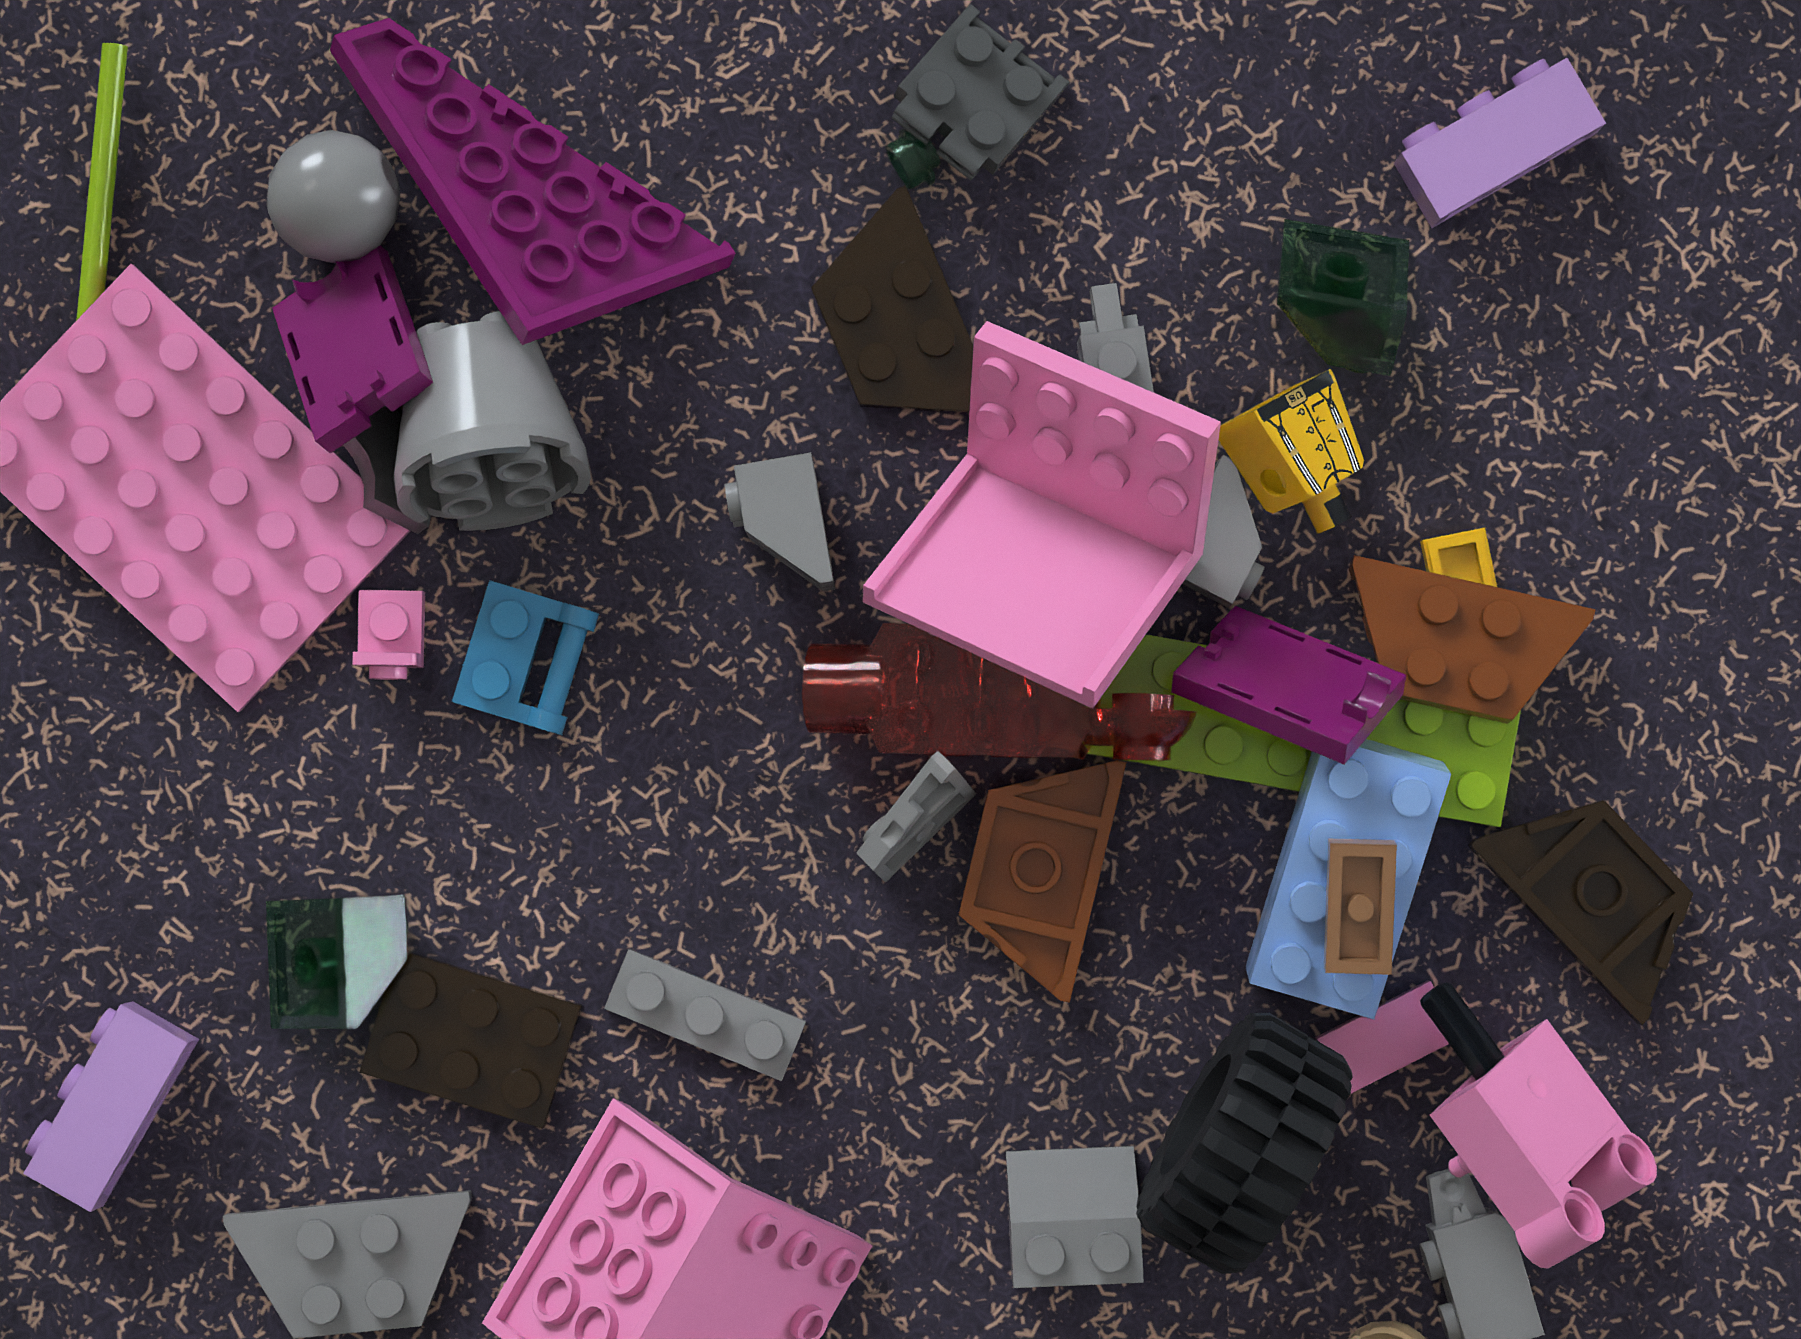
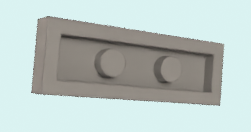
[604,949,806,1081]

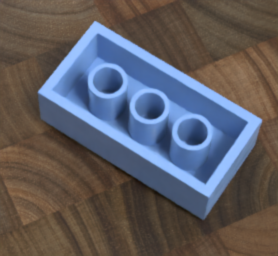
[1246,739,1451,1019]

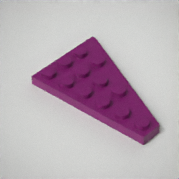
[330,18,736,345]

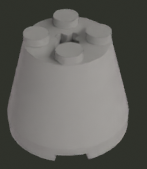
[394,311,591,531]

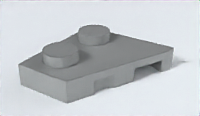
[856,751,977,882]

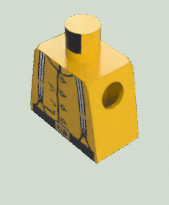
[1218,369,1364,534]

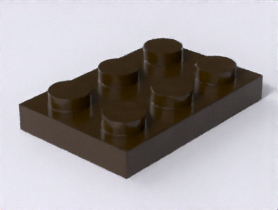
[359,949,582,1129]

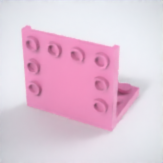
[863,321,1221,709]
[482,1098,872,1339]

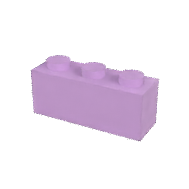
[1394,58,1606,228]
[23,1002,199,1212]

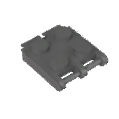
[891,4,1070,181]

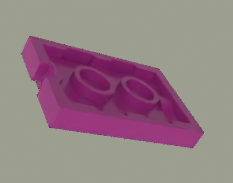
[272,245,433,453]
[1171,606,1406,765]

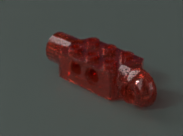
[802,623,1197,761]

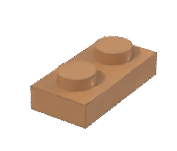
[1324,838,1397,975]

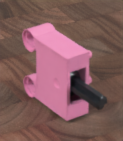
[1420,982,1657,1268]

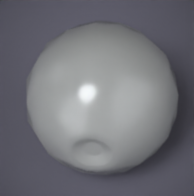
[266,130,400,264]

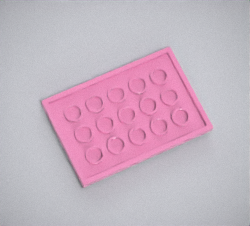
[0,264,410,712]

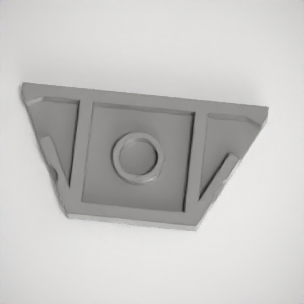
[223,1190,472,1339]

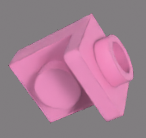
[352,590,425,680]

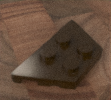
[811,185,973,412]
[1467,800,1693,1025]

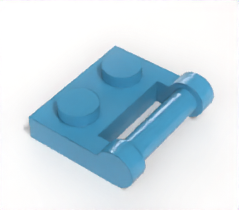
[452,580,599,735]

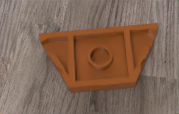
[1349,555,1596,724]
[958,760,1127,1003]

